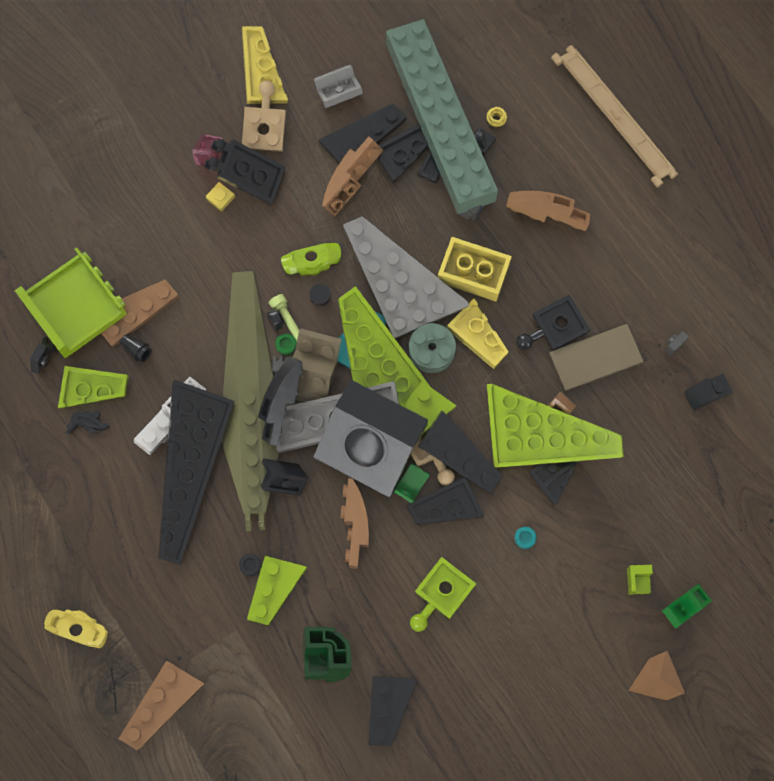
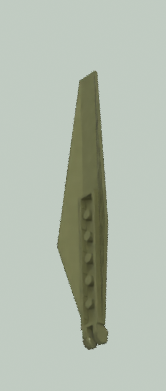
[221,271,279,531]

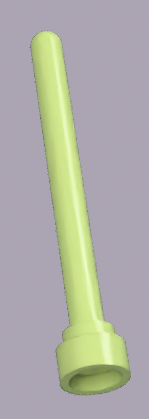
[269,294,299,342]

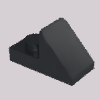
[684,374,733,411]

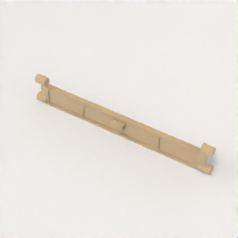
[551,45,678,188]

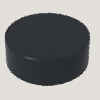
[309,284,331,306]
[267,309,283,331]
[239,554,261,577]

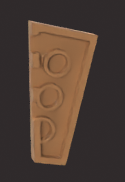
[101,279,179,348]
[119,661,205,751]

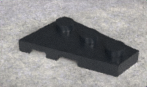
[407,477,484,525]

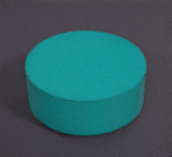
[514,527,536,549]

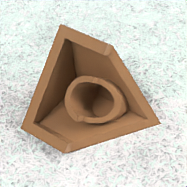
[629,651,685,700]

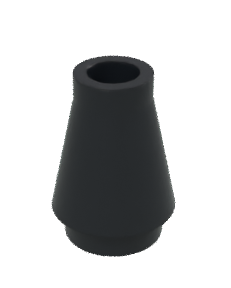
[120,334,152,362]

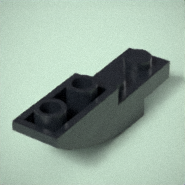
[258,357,303,445]

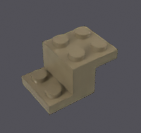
[293,328,342,402]

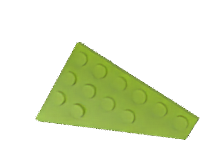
[338,286,430,406]
[487,384,624,468]

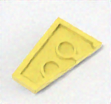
[447,298,508,369]

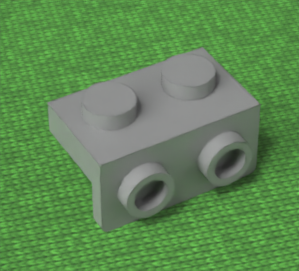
[314,65,363,108]

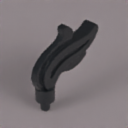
[65,410,110,435]

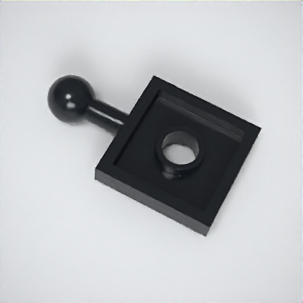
[516,294,590,351]

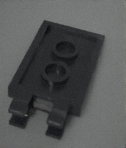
[204,138,286,205]

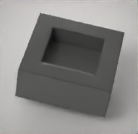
[665,331,689,356]

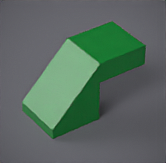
[662,583,712,629]

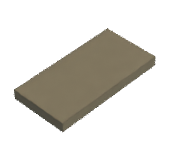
[549,324,644,392]

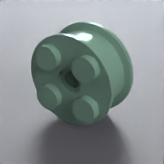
[409,323,456,373]

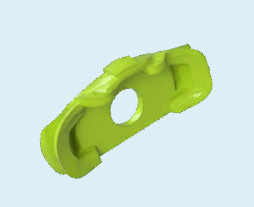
[281,243,341,276]

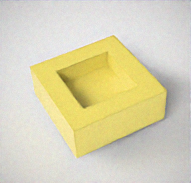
[205,182,235,212]

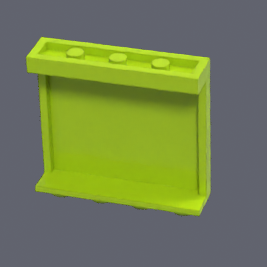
[14,247,127,358]

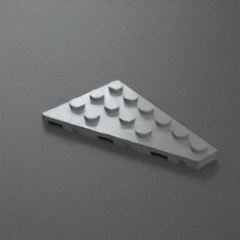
[343,217,469,339]

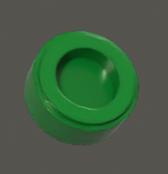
[275,334,297,356]

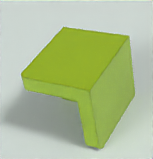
[627,565,653,595]

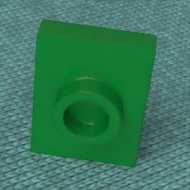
[394,463,430,503]

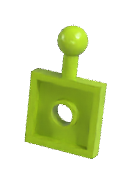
[410,557,476,632]

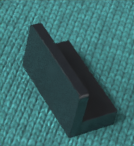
[260,458,309,496]

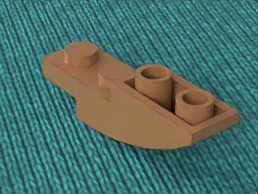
[322,136,383,216]
[506,191,591,231]
[341,478,369,569]

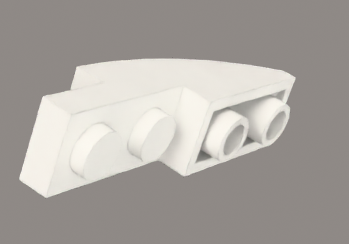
[134,377,206,455]

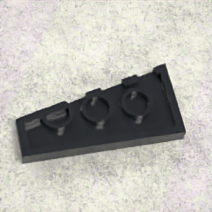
[319,103,406,164]
[418,411,502,494]

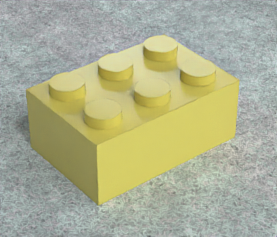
[438,237,512,302]

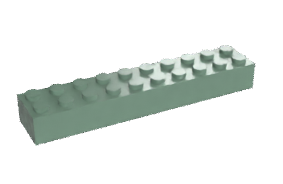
[386,19,498,214]

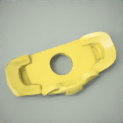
[44,609,108,648]

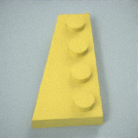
[242,27,288,104]

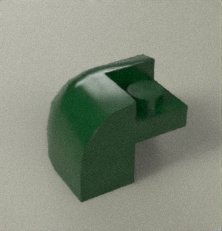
[303,627,352,683]

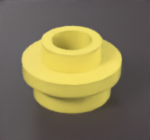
[486,107,507,127]

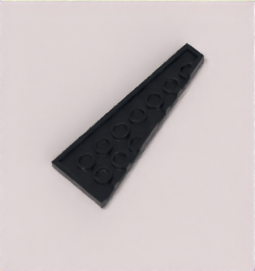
[158,380,234,565]

